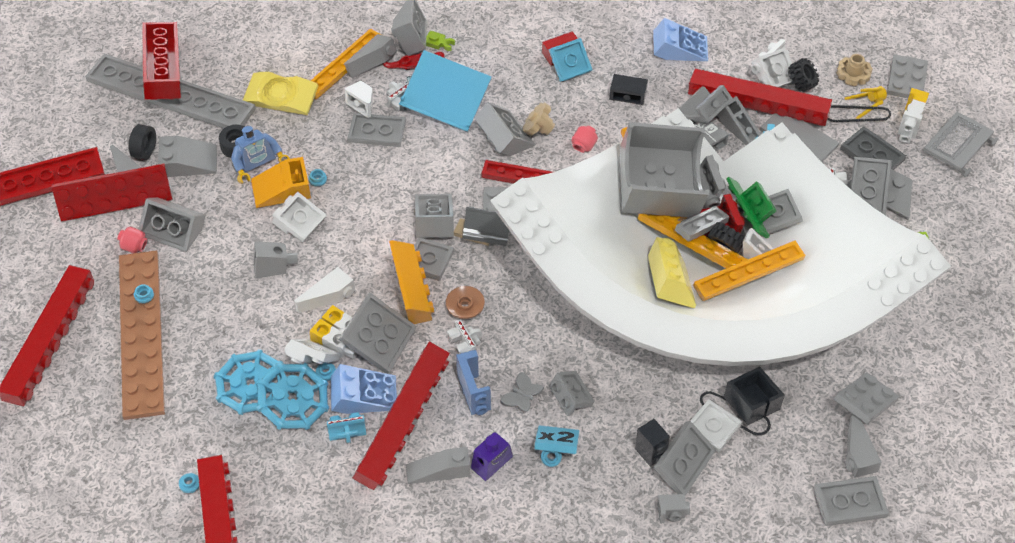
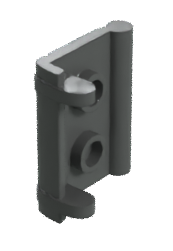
[462,206,509,246]

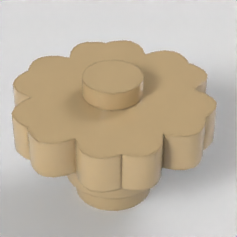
[836,54,873,86]
[522,102,555,135]

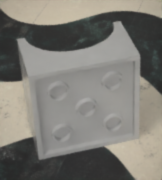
[620,122,709,217]

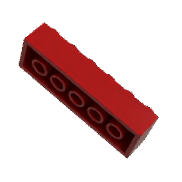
[142,22,181,100]

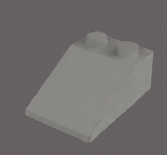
[391,0,427,56]
[158,136,217,177]
[415,194,454,239]

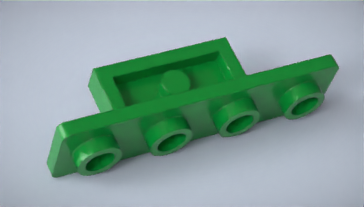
[726,177,777,239]

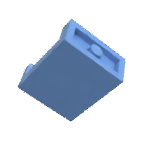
[456,350,491,415]

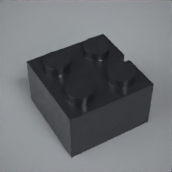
[723,366,785,425]

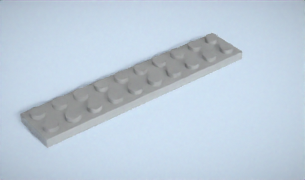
[85,54,256,128]

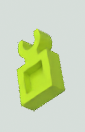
[426,30,455,51]

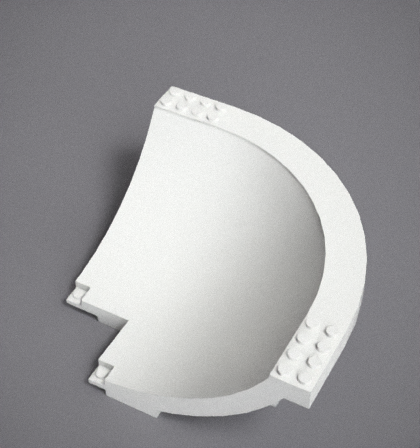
[490,108,951,366]

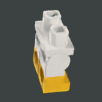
[897,88,929,144]
[309,305,358,359]

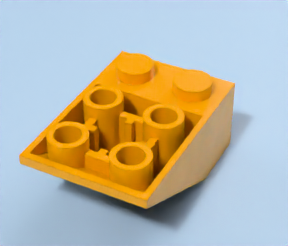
[251,157,311,208]

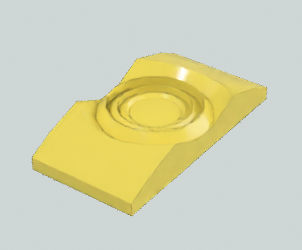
[243,72,318,115]

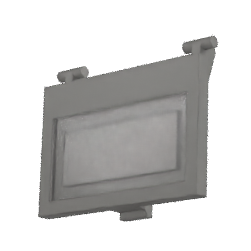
[923,112,999,177]

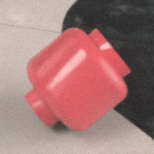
[571,126,598,153]
[117,226,148,254]

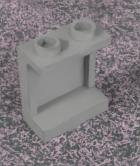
[679,85,733,123]

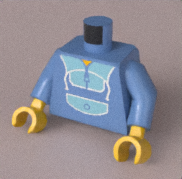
[231,126,290,184]

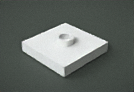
[691,399,743,453]

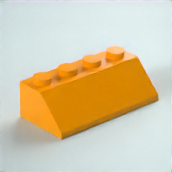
[389,240,435,324]

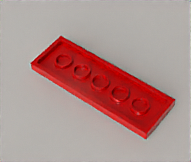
[0,147,105,206]
[52,163,173,221]

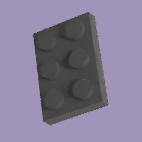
[840,126,907,170]

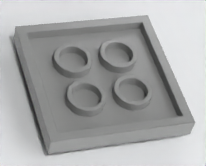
[338,292,417,374]

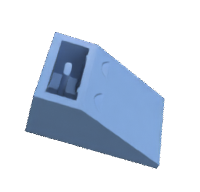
[653,18,708,61]
[331,364,397,414]

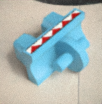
[327,412,367,443]

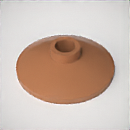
[446,286,485,319]

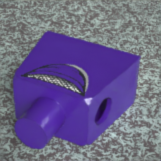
[471,432,513,482]

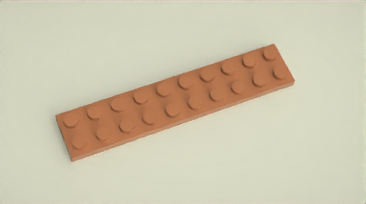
[119,250,165,420]

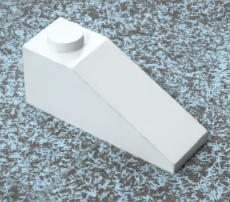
[294,267,355,313]

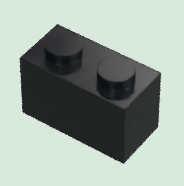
[609,74,648,105]
[635,419,670,467]

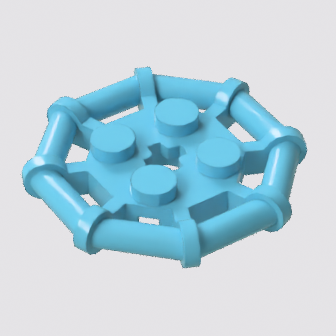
[213,349,284,415]
[256,362,329,430]

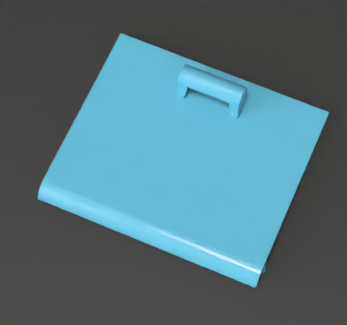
[399,50,492,132]

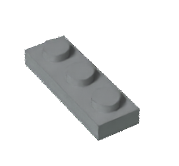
[675,206,729,242]

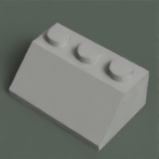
[475,102,536,156]
[139,197,206,252]

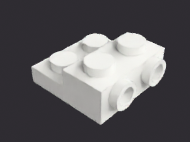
[751,48,793,87]
[272,192,326,243]
[285,339,341,364]

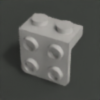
[700,155,726,197]

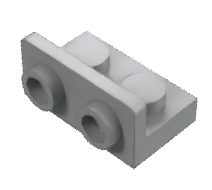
[549,371,595,416]

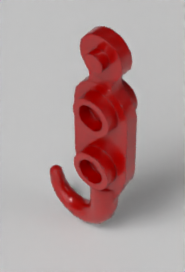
[382,52,445,70]

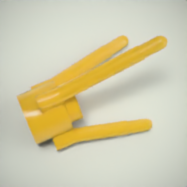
[844,86,887,119]

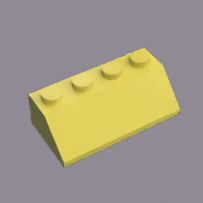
[648,237,696,308]

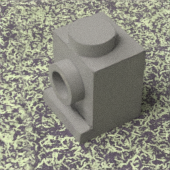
[657,494,690,524]

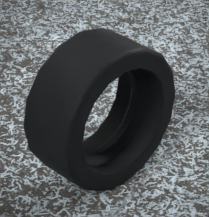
[128,124,157,160]

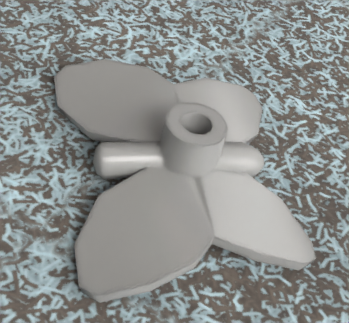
[500,372,544,412]

